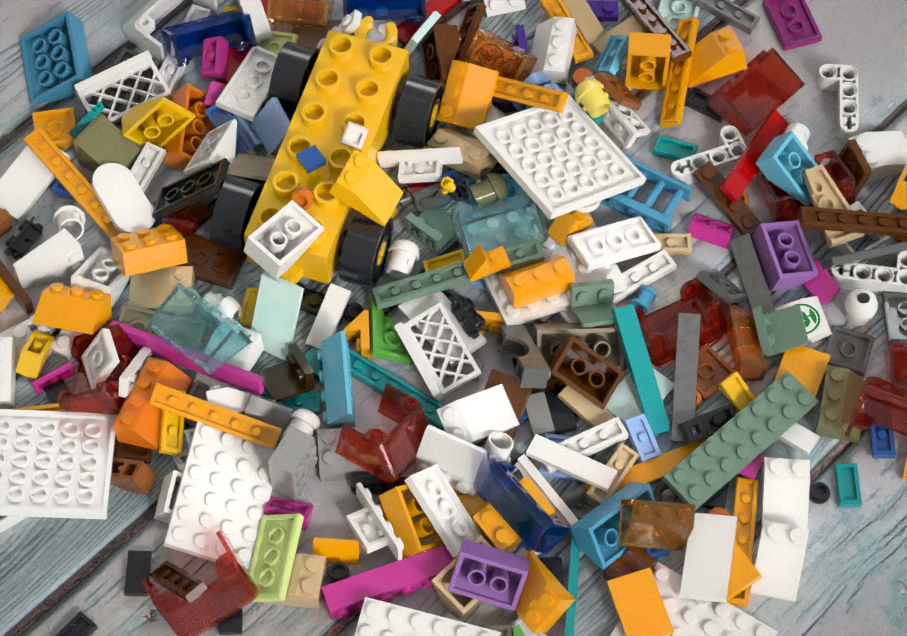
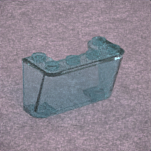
[450,189,549,260]
[145,283,252,375]

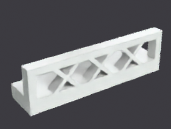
[583,76,651,149]

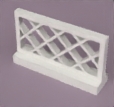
[74,50,172,123]
[394,302,482,402]
[483,454,579,557]

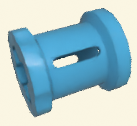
[630,285,657,314]

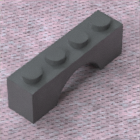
[495,324,551,388]

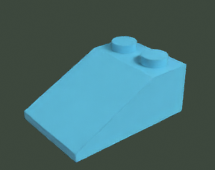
[756,131,818,206]

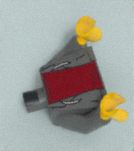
[399,146,456,211]

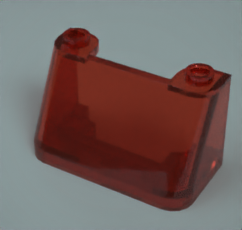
[634,278,727,367]
[57,324,139,415]

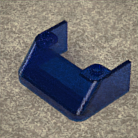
[343,0,426,24]
[161,10,258,67]
[476,458,571,554]

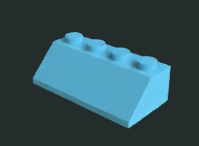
[317,331,356,429]

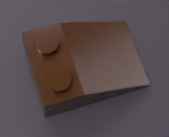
[420,24,461,83]

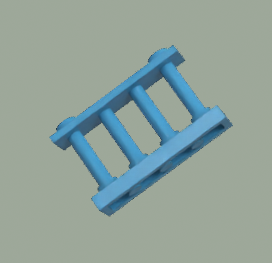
[600,154,692,233]

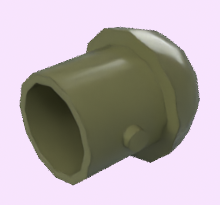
[469,173,508,210]

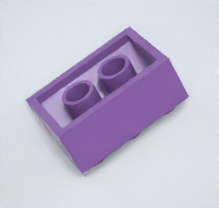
[752,220,819,292]
[448,538,530,611]

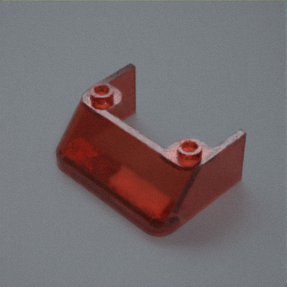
[845,376,907,437]
[335,383,429,482]
[141,530,258,636]

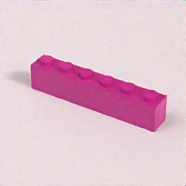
[321,545,457,620]

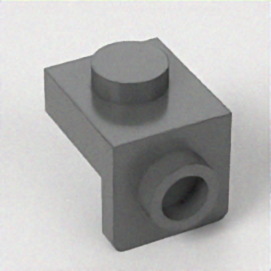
[564,486,598,520]

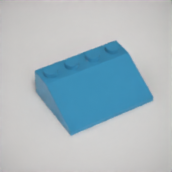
[19,11,93,105]

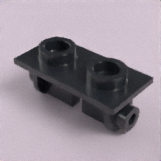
[4,216,43,259]
[450,295,489,339]

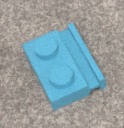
[593,35,629,75]

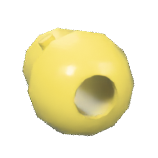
[574,78,612,118]

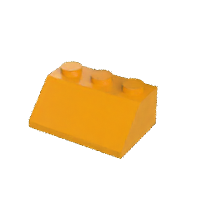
[436,60,499,130]
[497,254,574,309]
[33,283,112,335]
[379,484,445,559]

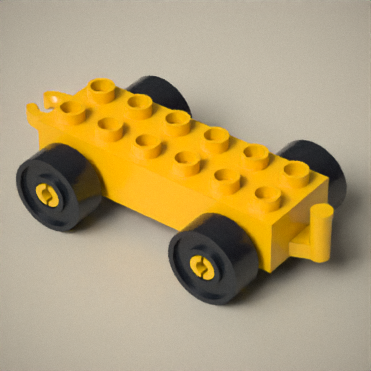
[210,16,445,289]

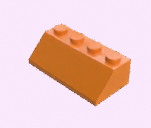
[163,83,215,171]
[113,357,193,451]

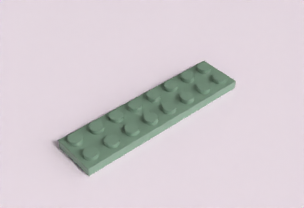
[662,371,819,512]

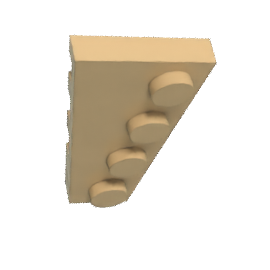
[802,164,865,249]

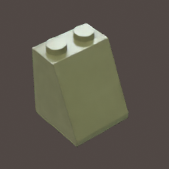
[73,113,142,174]

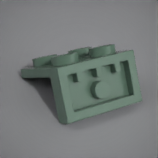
[405,206,464,254]
[569,279,617,328]
[752,304,809,357]

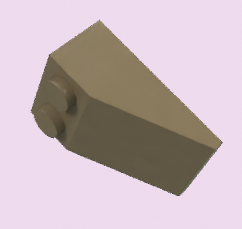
[227,150,277,184]

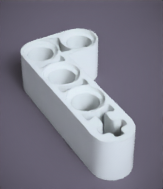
[235,0,272,43]
[816,64,859,143]
[669,125,747,185]
[830,251,907,294]

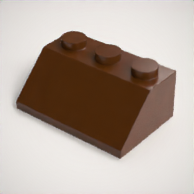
[550,336,625,410]

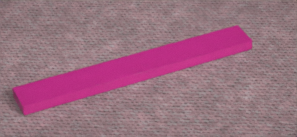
[109,320,264,396]

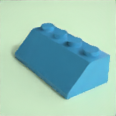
[570,482,664,569]

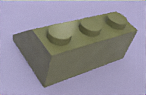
[815,365,868,443]

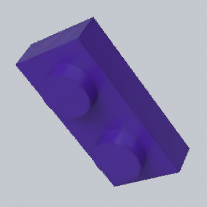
[586,0,619,22]
[512,24,530,70]

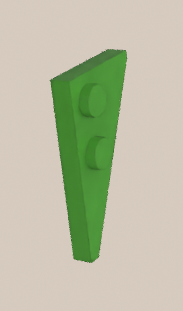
[369,293,413,365]

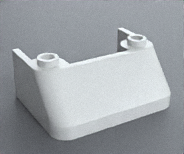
[123,0,219,64]

